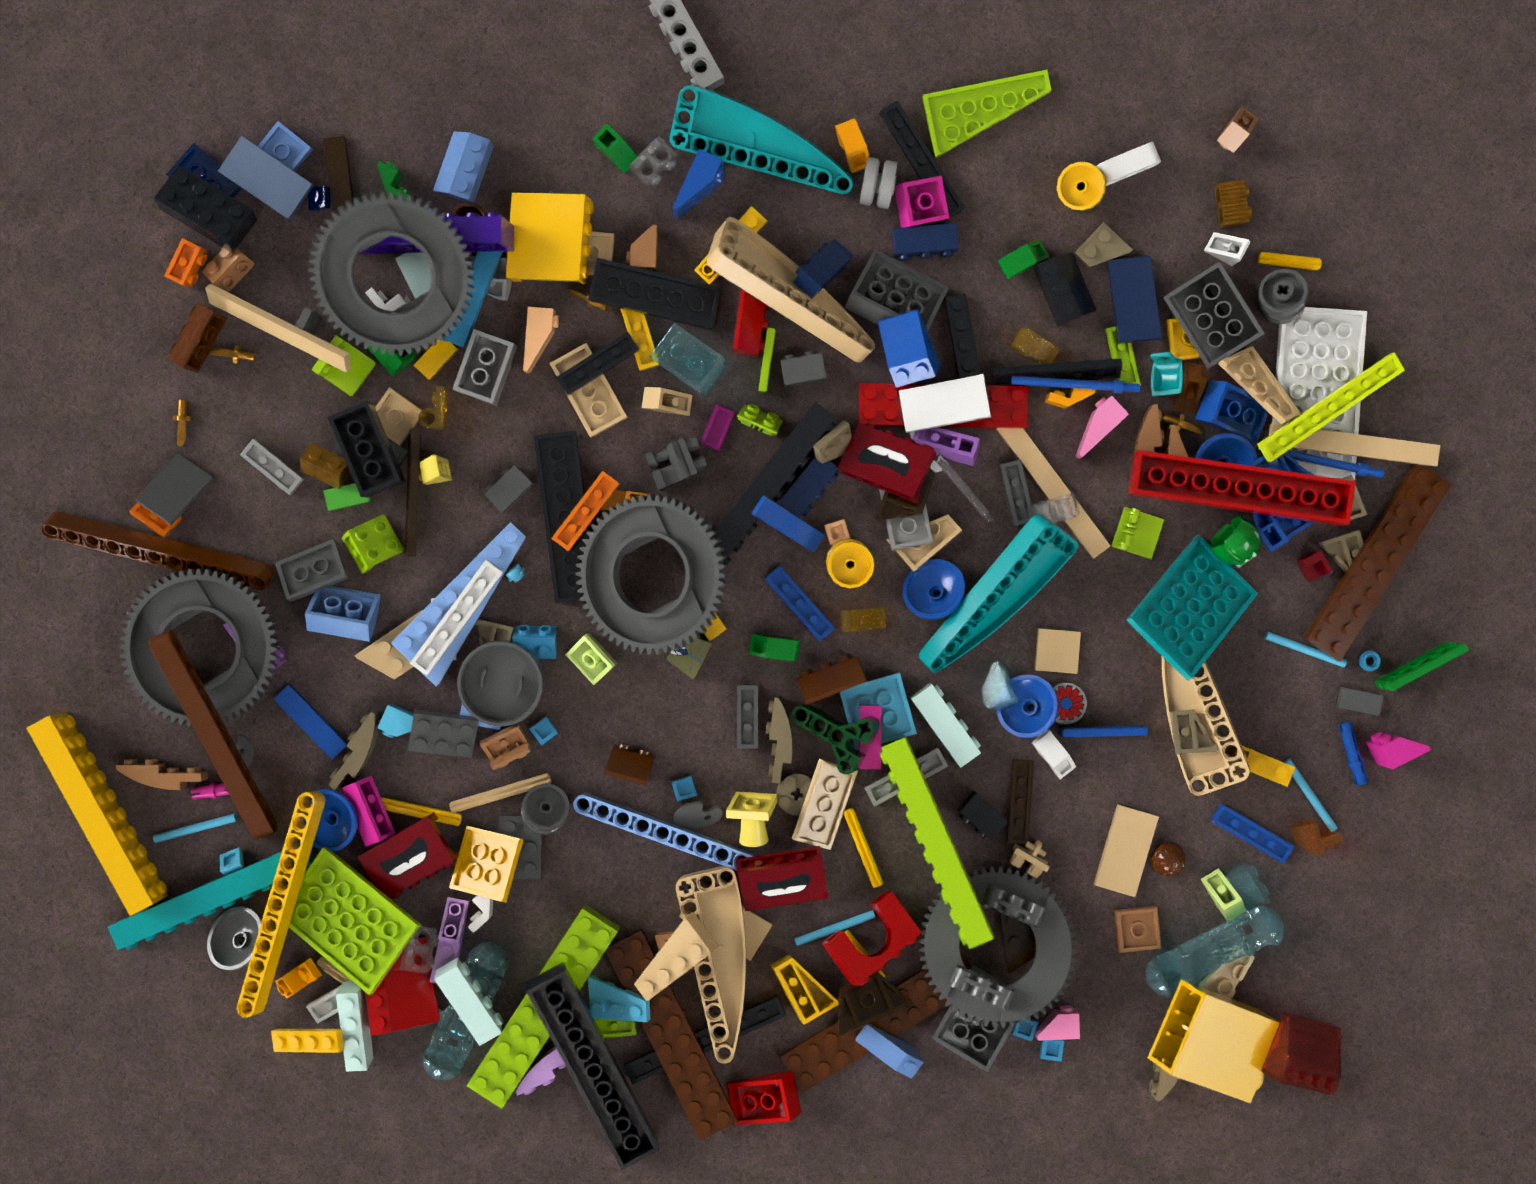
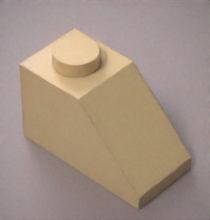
[642,387,692,416]

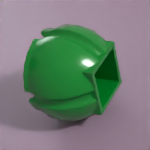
[1209,516,1261,568]

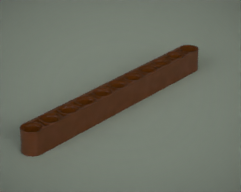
[41,511,274,591]
[149,630,277,839]

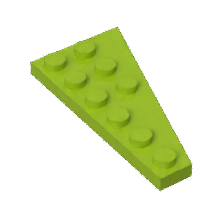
[922,70,1051,159]

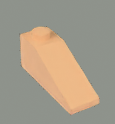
[523,307,559,373]

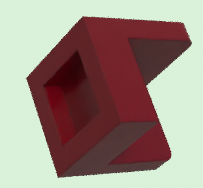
[1296,550,1333,582]

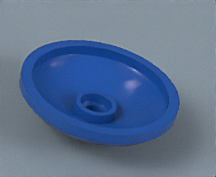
[1195,433,1257,466]
[903,559,966,620]
[996,675,1059,738]
[304,789,358,852]

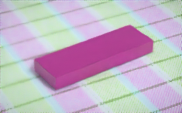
[860,705,881,769]

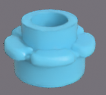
[505,564,525,583]

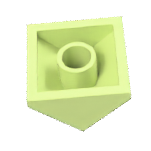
[565,632,618,685]

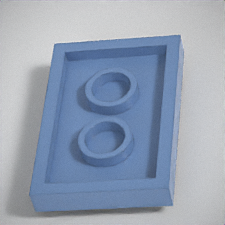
[257,121,313,172]

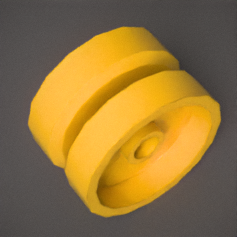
[1057,162,1106,211]
[826,538,874,588]

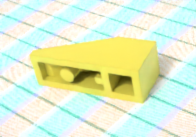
[419,455,452,485]

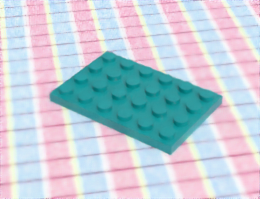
[1127,534,1258,681]

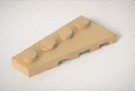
[1218,346,1301,425]
[1198,942,1255,998]

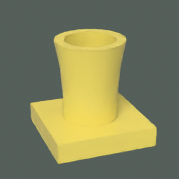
[726,792,778,847]

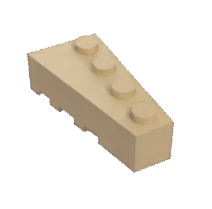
[634,912,718,1001]

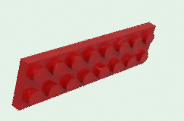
[858,383,1028,429]

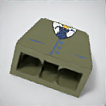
[666,638,712,679]

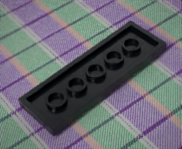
[588,258,721,330]

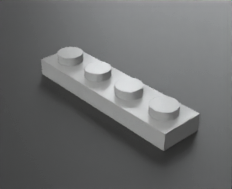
[864,747,948,807]

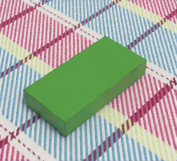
[323,483,371,511]

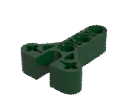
[791,704,879,775]

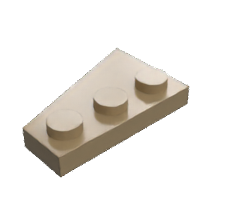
[887,515,962,572]

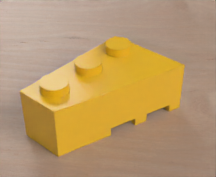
[770,954,838,1025]

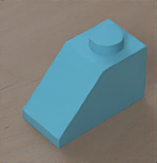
[377,703,414,738]

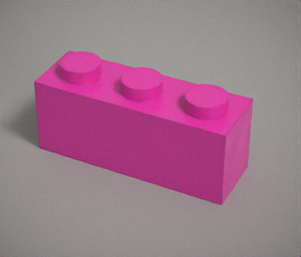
[341,775,396,846]

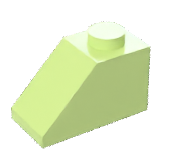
[1201,868,1246,922]

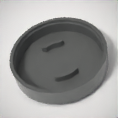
[457,640,545,726]

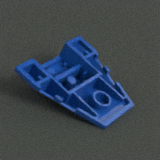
[1247,453,1314,552]

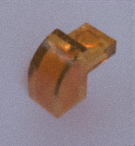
[1290,820,1344,856]

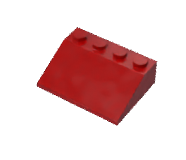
[364,937,440,1036]

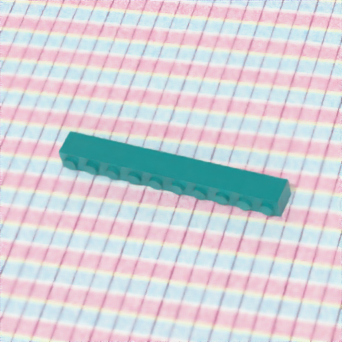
[108,843,315,950]

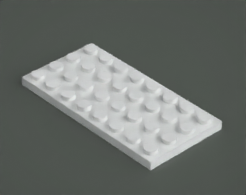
[1272,307,1367,480]

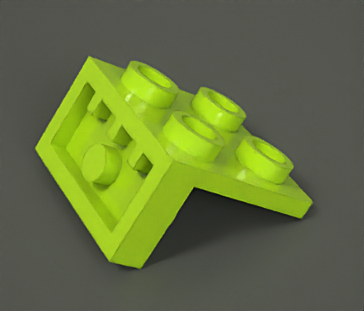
[312,335,376,397]
[342,514,404,574]

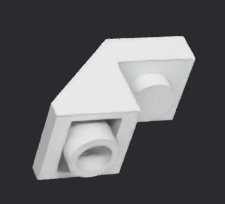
[365,288,411,311]
[1032,730,1076,780]
[468,895,493,933]

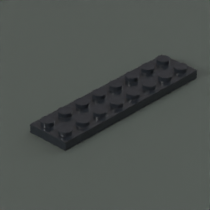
[534,431,590,604]

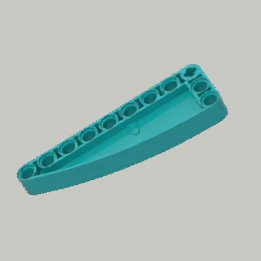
[670,84,854,194]
[919,514,1078,673]

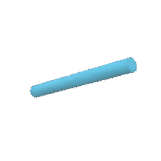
[1264,631,1347,668]
[1284,759,1338,832]
[153,813,238,843]
[794,910,876,946]

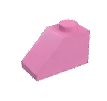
[1034,1005,1080,1041]

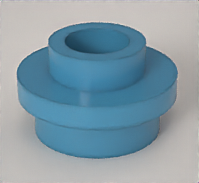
[1359,650,1381,672]

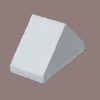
[1204,232,1250,266]

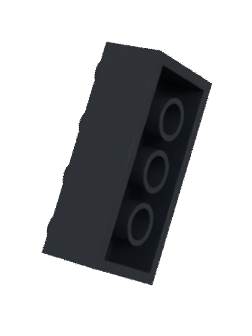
[154,165,257,253]
[327,401,406,498]

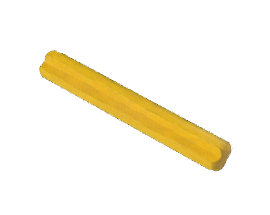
[381,797,462,826]
[843,808,883,888]

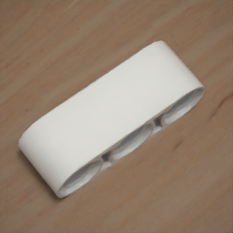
[1097,142,1161,186]

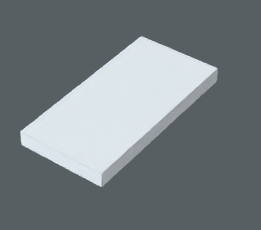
[899,374,991,433]

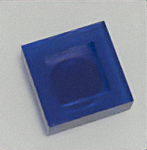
[308,186,331,211]

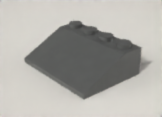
[844,249,949,332]
[1163,261,1265,369]
[932,964,1017,1072]

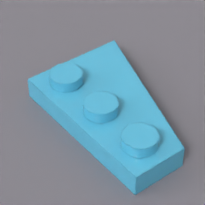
[588,974,651,1022]

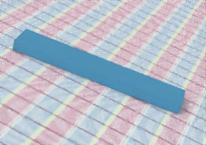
[444,252,502,348]

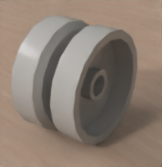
[859,157,897,209]

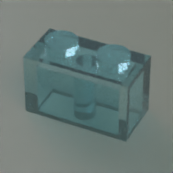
[1223,862,1271,914]

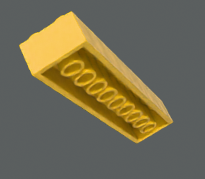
[27,712,168,916]

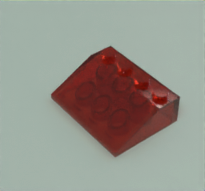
[1261,1012,1341,1096]

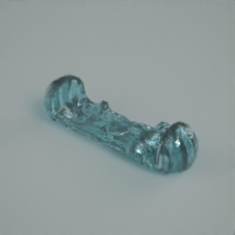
[1145,906,1285,997]
[422,942,509,1081]

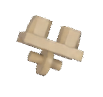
[1010,840,1050,879]

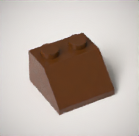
[604,743,655,785]

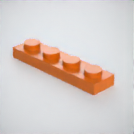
[551,471,620,551]

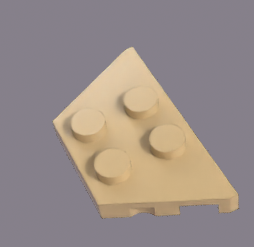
[355,610,423,679]

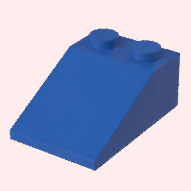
[672,149,726,219]
[878,309,940,387]
[1195,380,1268,443]

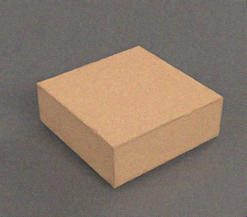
[824,519,850,545]

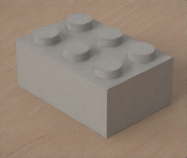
[452,329,518,406]

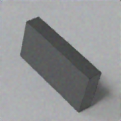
[296,307,323,336]
[1336,687,1384,716]

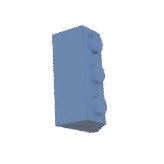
[433,131,494,203]
[305,586,381,642]

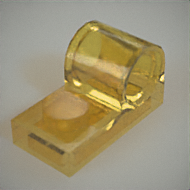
[1010,328,1060,364]
[418,386,448,431]
[840,607,886,632]

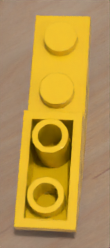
[694,206,768,285]
[1226,745,1296,787]

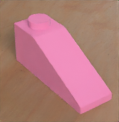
[1076,396,1129,459]

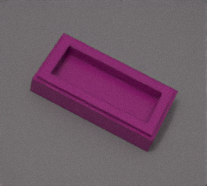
[700,404,735,451]

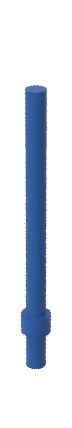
[1011,376,1140,393]
[1256,445,1385,478]

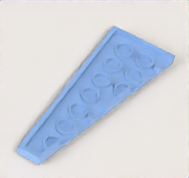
[391,522,526,687]

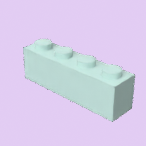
[910,683,981,768]
[434,958,504,1046]
[336,982,374,1071]

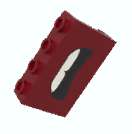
[838,423,939,504]
[358,812,459,900]
[736,846,828,912]

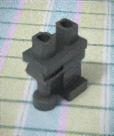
[645,437,708,491]

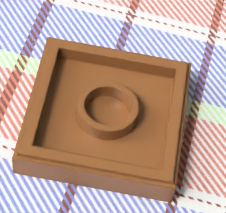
[1115,906,1162,953]

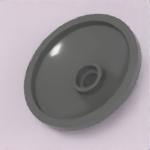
[207,906,262,971]

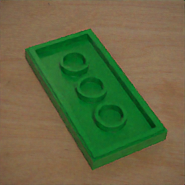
[1374,642,1469,691]

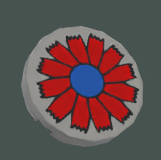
[1053,682,1087,725]

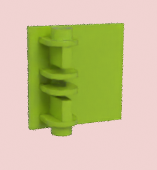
[737,404,783,437]
[1111,507,1165,559]

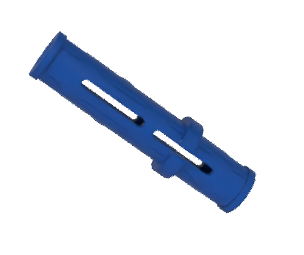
[1338,721,1369,785]

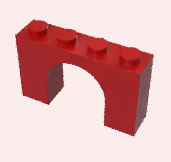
[822,891,922,986]

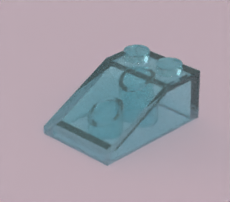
[650,323,729,398]

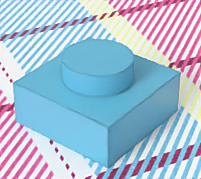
[220,847,244,876]

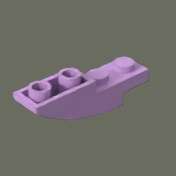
[429,897,469,983]
[516,1046,566,1096]

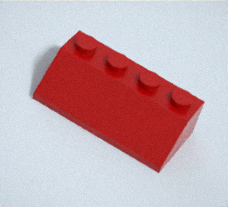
[733,288,770,357]

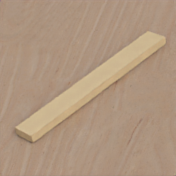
[205,284,351,373]
[1269,423,1440,467]
[996,428,1110,559]

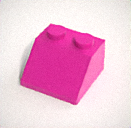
[894,176,949,228]
[1366,732,1431,769]

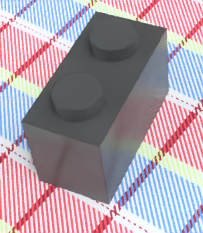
[780,350,827,388]
[484,465,535,513]

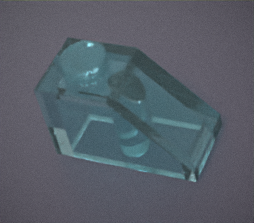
[982,660,1018,712]

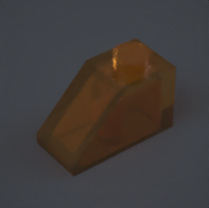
[1174,362,1207,413]

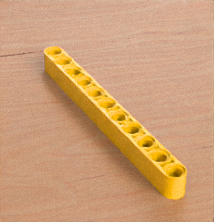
[237,791,325,1018]

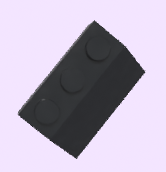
[1033,252,1096,327]

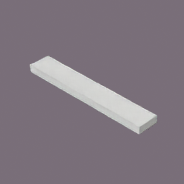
[410,560,504,676]

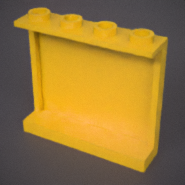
[506,193,594,284]

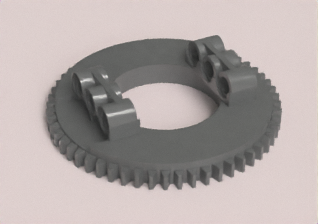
[309,191,475,355]
[576,495,728,655]
[119,569,280,727]
[919,867,1078,1028]

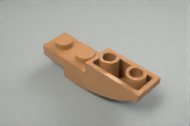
[1134,404,1164,453]
[116,759,208,790]

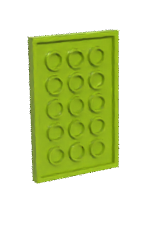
[289,847,421,995]

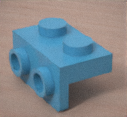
[512,625,557,659]

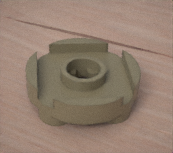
[776,773,812,816]

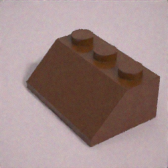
[168,303,227,373]
[797,654,867,704]

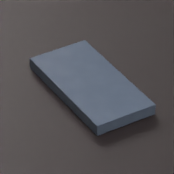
[218,136,314,220]

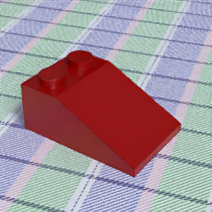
[727,1071,802,1125]

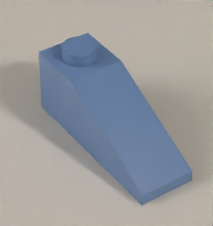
[855,1024,924,1079]

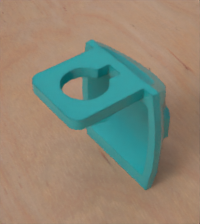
[1150,352,1183,397]

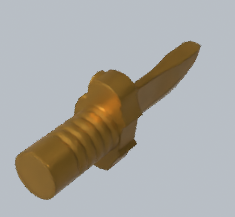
[567,289,609,312]
[209,345,256,364]
[172,400,192,447]
[1162,413,1204,435]

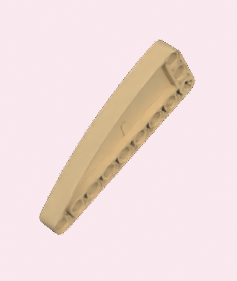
[707,217,875,363]
[1161,655,1251,796]
[676,866,746,1064]

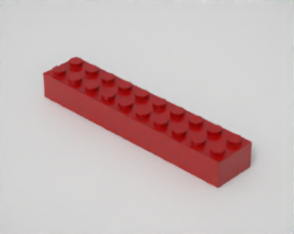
[1128,450,1356,526]

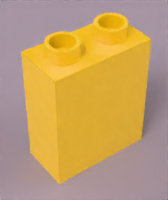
[1148,979,1284,1103]

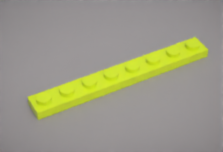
[1257,352,1405,462]

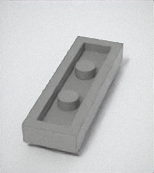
[240,439,304,495]

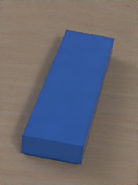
[752,495,825,553]
[764,565,835,642]
[274,684,348,759]
[1059,725,1148,737]
[1210,803,1294,864]

